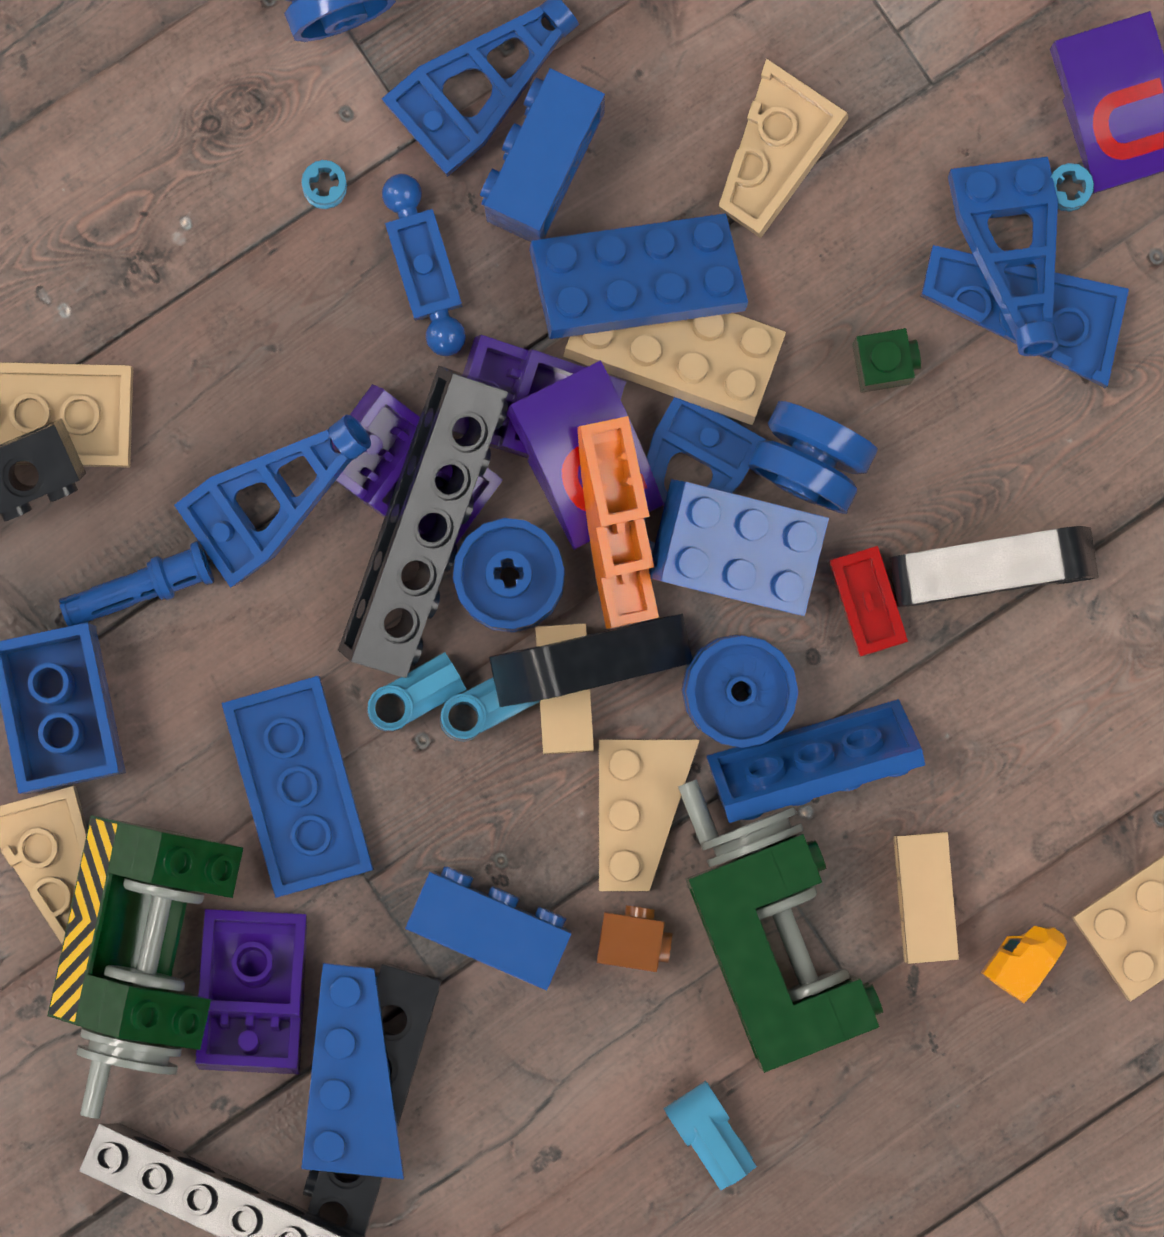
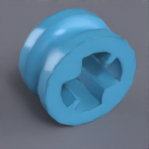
[301,160,347,209]
[1050,163,1094,212]

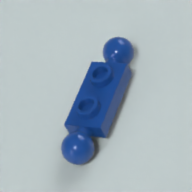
[382,174,466,356]

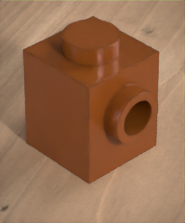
[596,905,673,972]

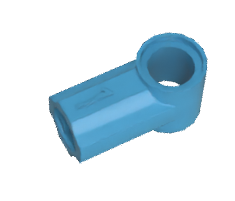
[367,652,467,732]
[440,677,540,742]
[663,1081,757,1190]

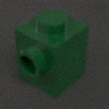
[852,328,921,393]

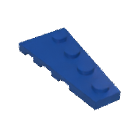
[920,245,1129,388]
[301,963,405,1179]

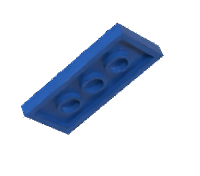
[529,213,748,339]
[221,676,374,898]
[706,699,926,823]

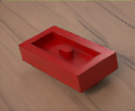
[829,546,908,657]

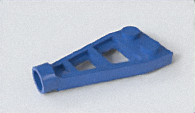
[381,0,580,177]
[948,157,1059,356]
[644,397,766,554]
[174,415,371,588]

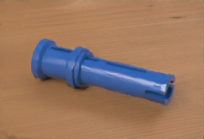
[59,541,214,627]

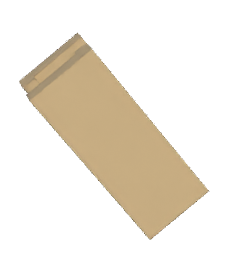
[535,624,594,754]
[893,832,959,964]

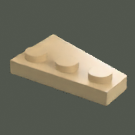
[719,59,848,238]
[599,740,699,891]
[0,786,88,945]

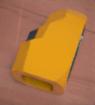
[981,926,1067,1003]

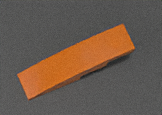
[577,416,659,629]

